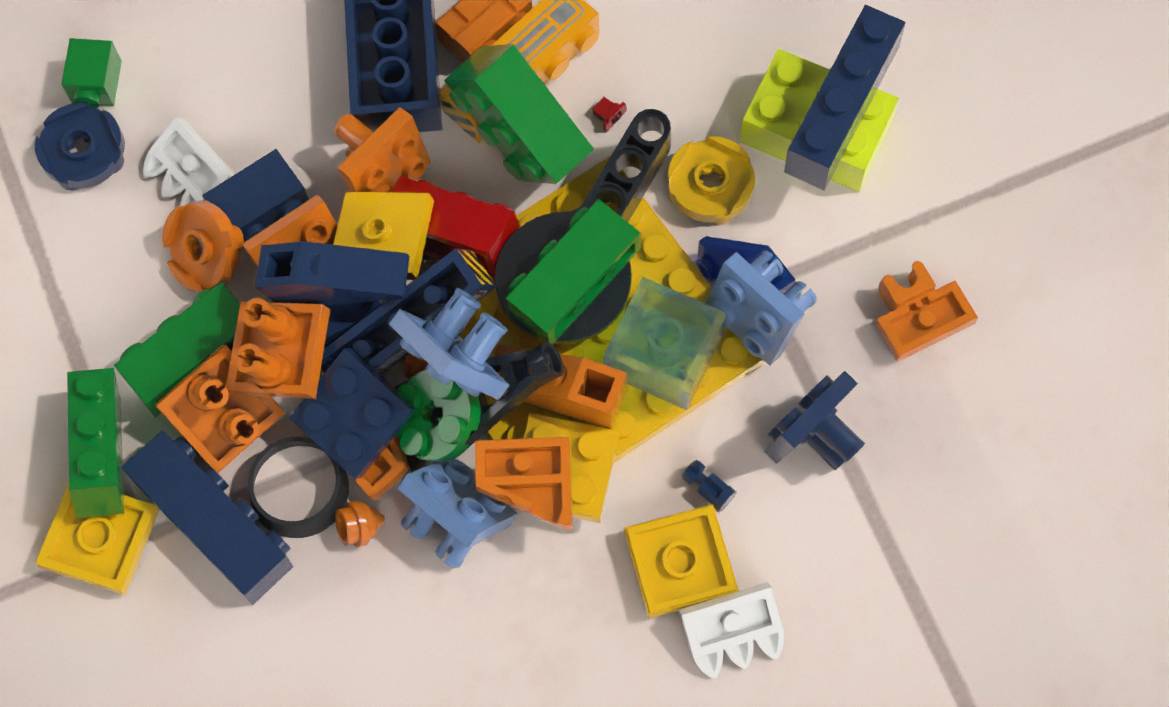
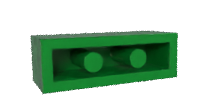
[506,199,641,345]
[114,282,240,418]
[67,368,124,518]

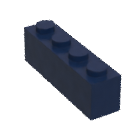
[784,4,906,191]
[121,430,294,605]

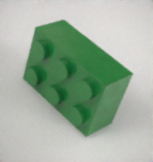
[444,44,594,184]

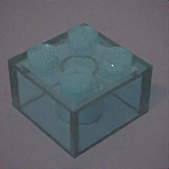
[603,277,727,410]

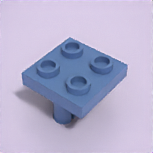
[704,251,817,366]
[389,288,509,400]
[398,459,518,568]

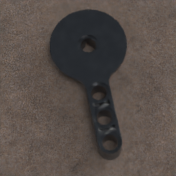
[495,109,671,344]

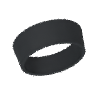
[248,437,349,538]

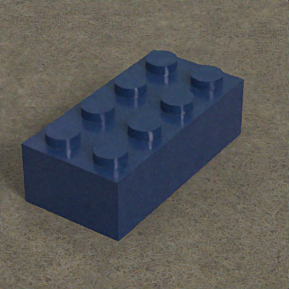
[344,0,443,132]

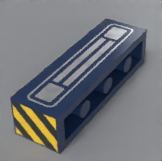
[321,249,497,374]

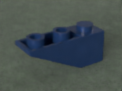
[255,241,410,306]

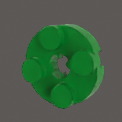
[397,370,481,462]

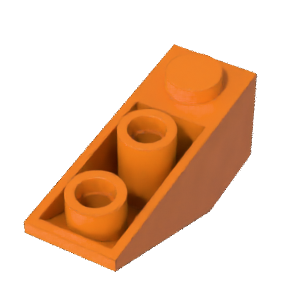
[494,345,627,429]

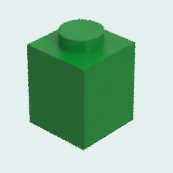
[61,38,122,108]

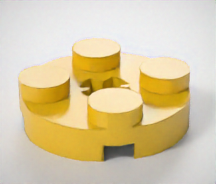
[668,136,755,225]

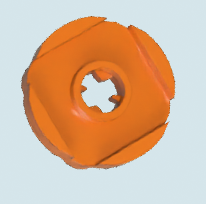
[162,200,244,291]

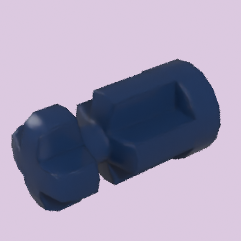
[682,460,737,512]

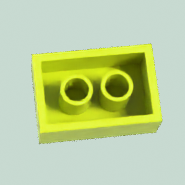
[740,48,899,192]

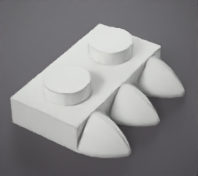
[143,117,235,206]
[679,582,784,679]

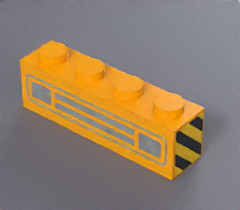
[439,0,599,144]

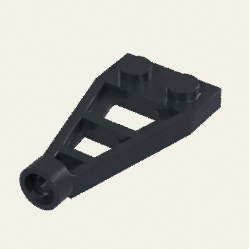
[394,342,564,473]

